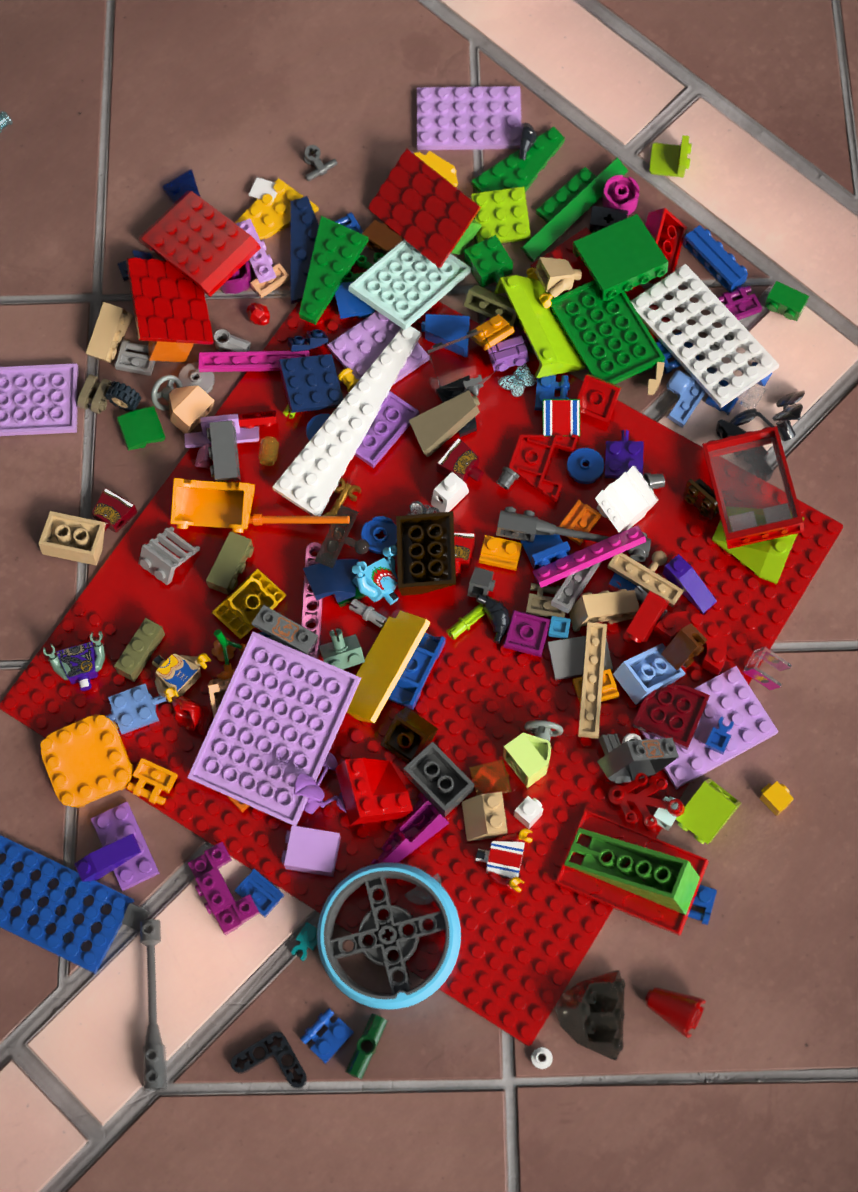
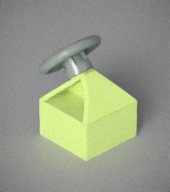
[503,720,564,788]

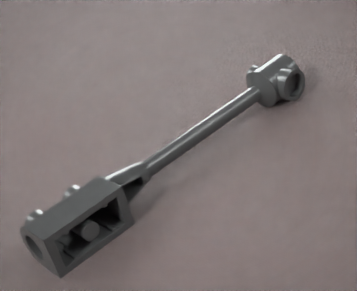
[496,507,651,562]
[140,919,167,1092]

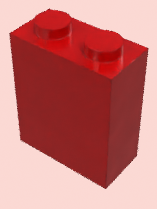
[626,591,670,643]

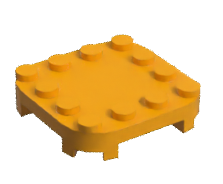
[41,715,134,808]

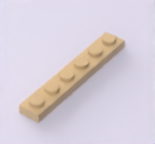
[578,622,607,739]

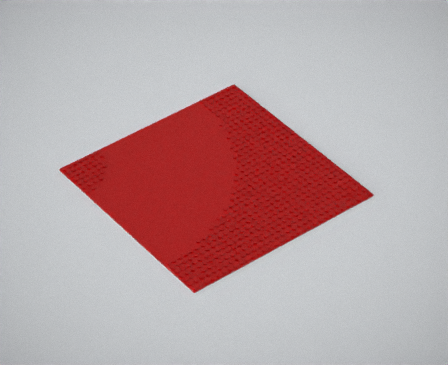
[0,260,843,1046]

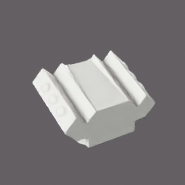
[595,466,659,533]

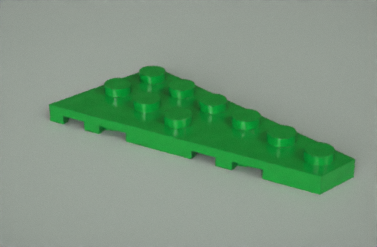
[471,126,565,193]
[299,216,368,325]

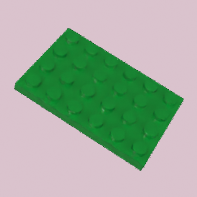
[550,280,665,384]

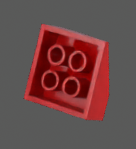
[335,758,413,825]

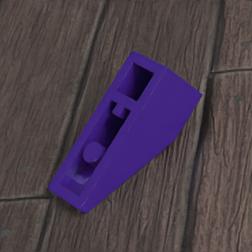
[663,554,717,614]
[74,834,141,882]

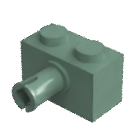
[319,629,365,670]

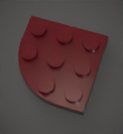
[632,684,710,750]

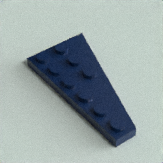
[291,196,319,304]

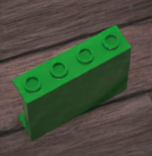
[573,214,669,301]

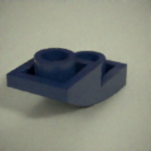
[288,329,328,352]

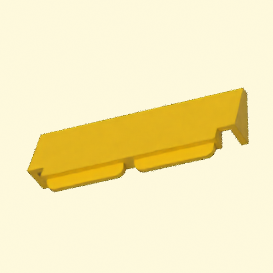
[347,611,431,723]

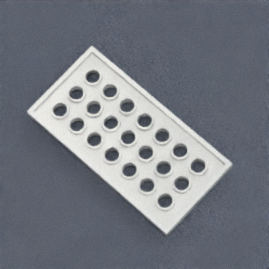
[631,264,779,408]

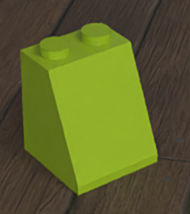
[676,778,741,844]

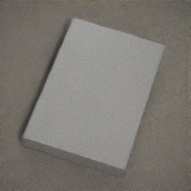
[548,636,613,680]

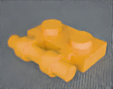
[127,758,178,805]

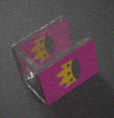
[743,647,792,690]

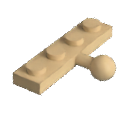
[607,551,684,608]

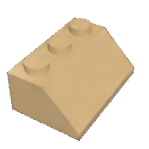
[38,511,105,566]

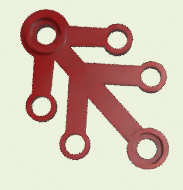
[608,773,685,829]

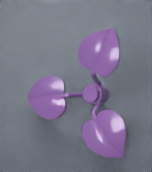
[294,752,347,814]

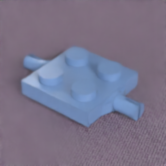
[106,684,167,735]

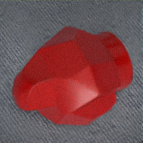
[246,303,270,326]

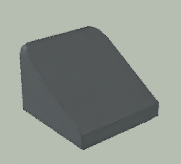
[122,903,150,932]

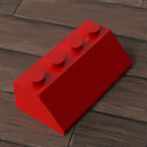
[645,208,687,284]

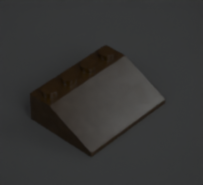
[396,511,456,596]

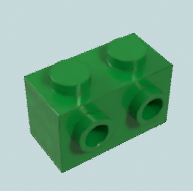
[764,281,809,322]

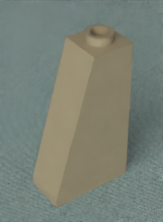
[409,390,480,457]

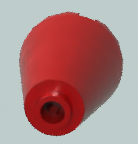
[645,987,706,1038]

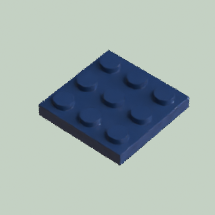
[278,354,344,413]

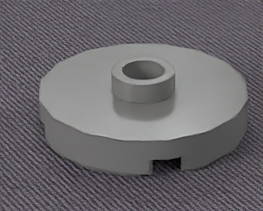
[178,362,215,394]

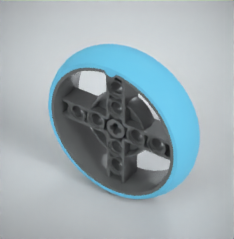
[317,863,461,1009]

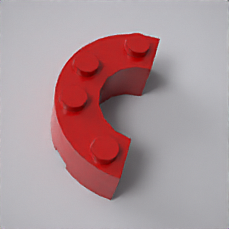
[653,611,727,677]

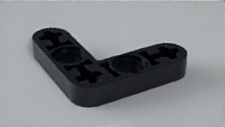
[231,1032,307,1089]

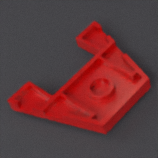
[508,435,579,502]

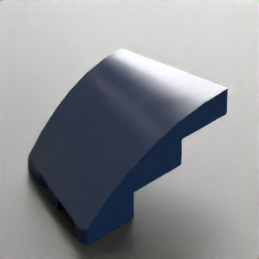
[303,559,359,603]

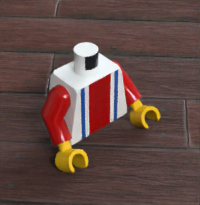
[476,828,533,892]

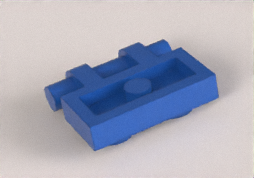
[535,375,570,411]
[300,1008,354,1064]

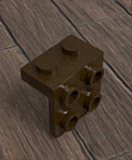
[683,478,727,520]

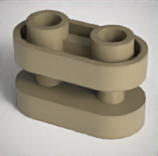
[77,374,112,414]

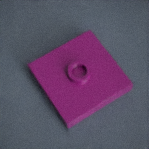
[503,610,551,657]

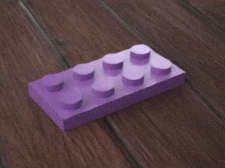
[355,391,419,468]
[91,802,160,891]

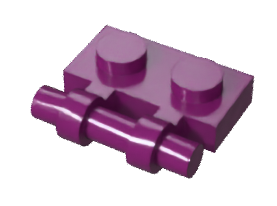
[717,285,763,320]

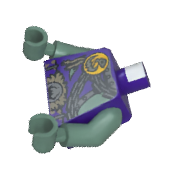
[43,631,105,691]

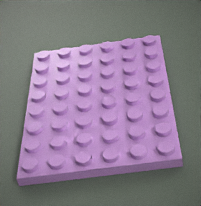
[188,632,361,826]

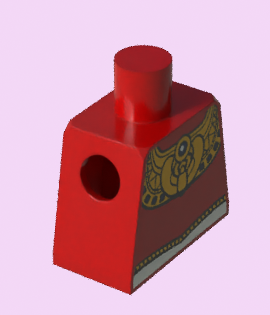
[454,532,475,577]

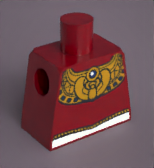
[437,437,484,482]
[92,487,137,533]

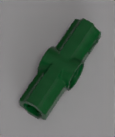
[345,1013,388,1080]

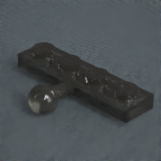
[315,505,369,569]

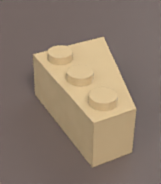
[86,302,133,363]
[569,589,639,632]

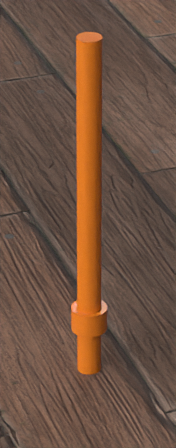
[249,514,350,525]

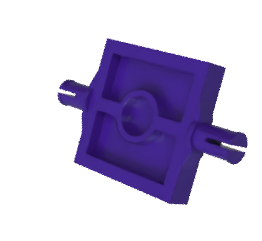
[605,430,644,479]

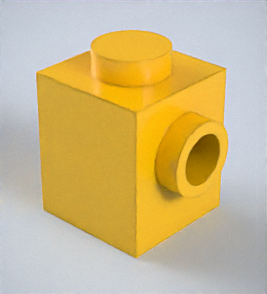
[760,781,794,816]

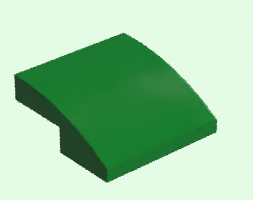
[117,406,166,450]

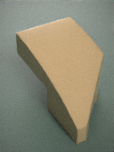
[647,362,665,395]

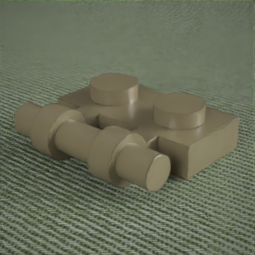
[526,583,565,618]

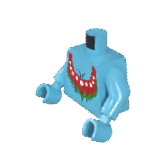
[352,545,399,605]

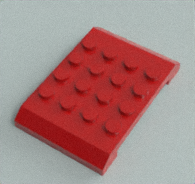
[138,191,261,297]

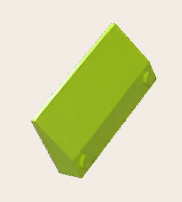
[494,275,585,378]

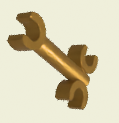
[323,478,361,527]

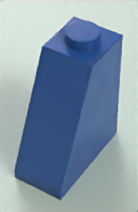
[422,314,470,357]

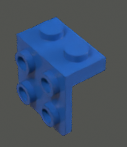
[520,534,570,570]

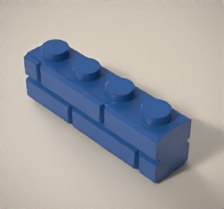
[683,225,748,293]

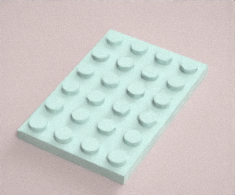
[348,239,471,330]

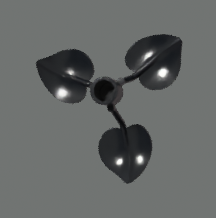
[730,390,805,441]

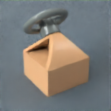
[151,375,214,434]

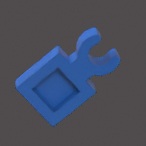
[705,717,734,755]

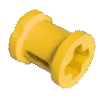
[338,368,359,392]

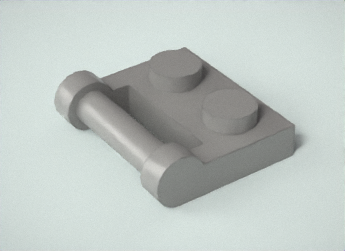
[115,340,155,376]

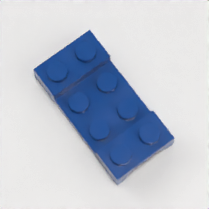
[388,633,446,710]

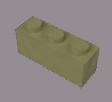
[464,285,519,326]
[206,531,254,595]
[114,618,165,682]

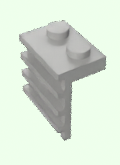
[138,526,200,585]

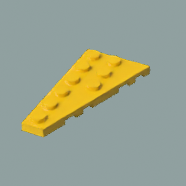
[235,178,319,240]

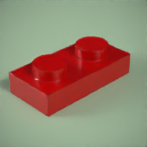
[239,410,277,428]

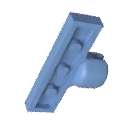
[666,367,717,427]

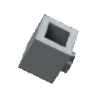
[467,567,496,598]

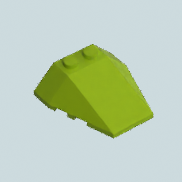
[712,507,804,584]

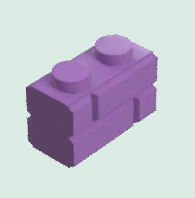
[487,336,529,371]

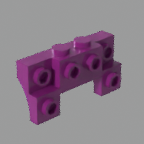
[188,842,260,935]

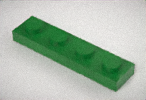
[536,167,596,222]

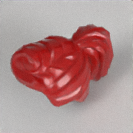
[172,696,213,737]

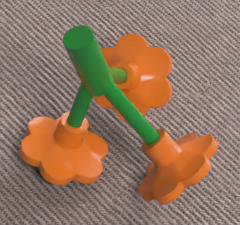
[212,629,247,680]

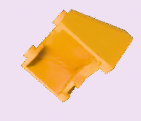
[171,478,255,533]

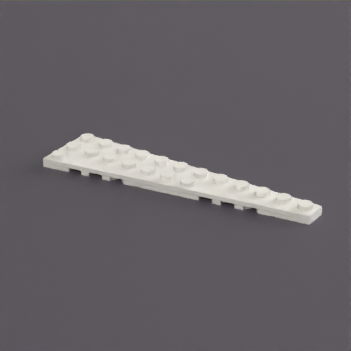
[273,326,421,516]

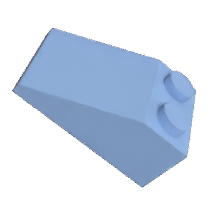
[613,643,686,705]

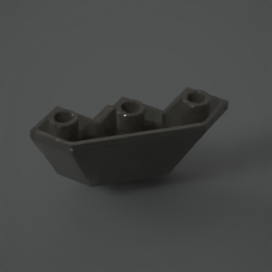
[555,970,625,1060]

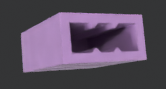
[282,826,341,877]

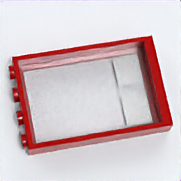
[702,426,804,549]

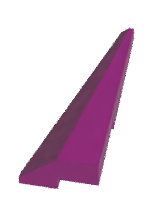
[371,792,449,865]

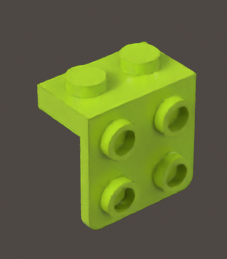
[649,135,692,178]

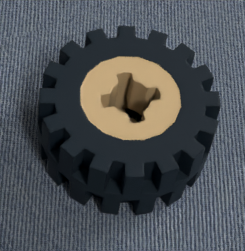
[105,381,141,412]

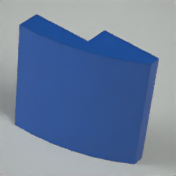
[335,282,376,319]

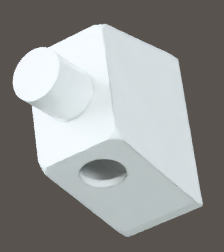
[431,472,469,512]

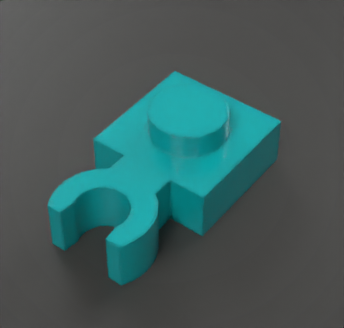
[291,922,318,961]

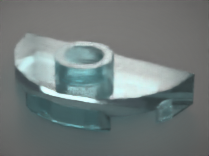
[404,873,442,905]

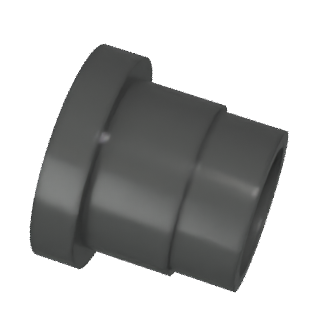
[497,466,519,490]
[643,473,665,490]

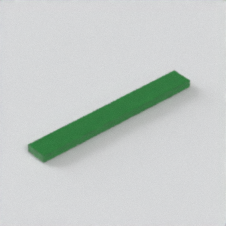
[521,157,628,261]

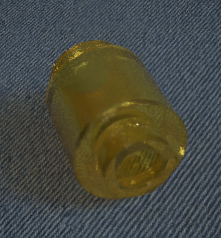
[258,436,279,466]

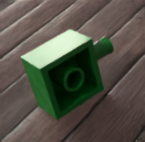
[464,235,513,287]

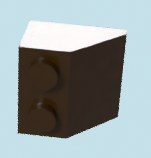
[380,707,438,764]

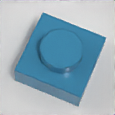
[548,616,571,639]

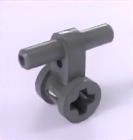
[304,145,338,181]

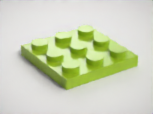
[472,187,531,243]

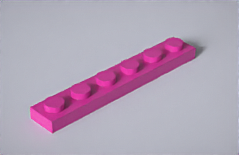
[199,351,310,372]
[533,525,646,588]

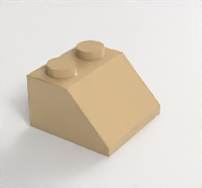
[462,792,507,841]

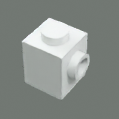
[514,796,543,829]

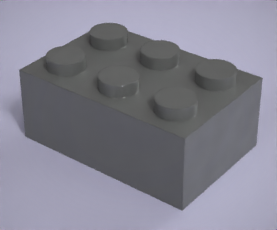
[207,420,241,482]
[403,742,474,817]

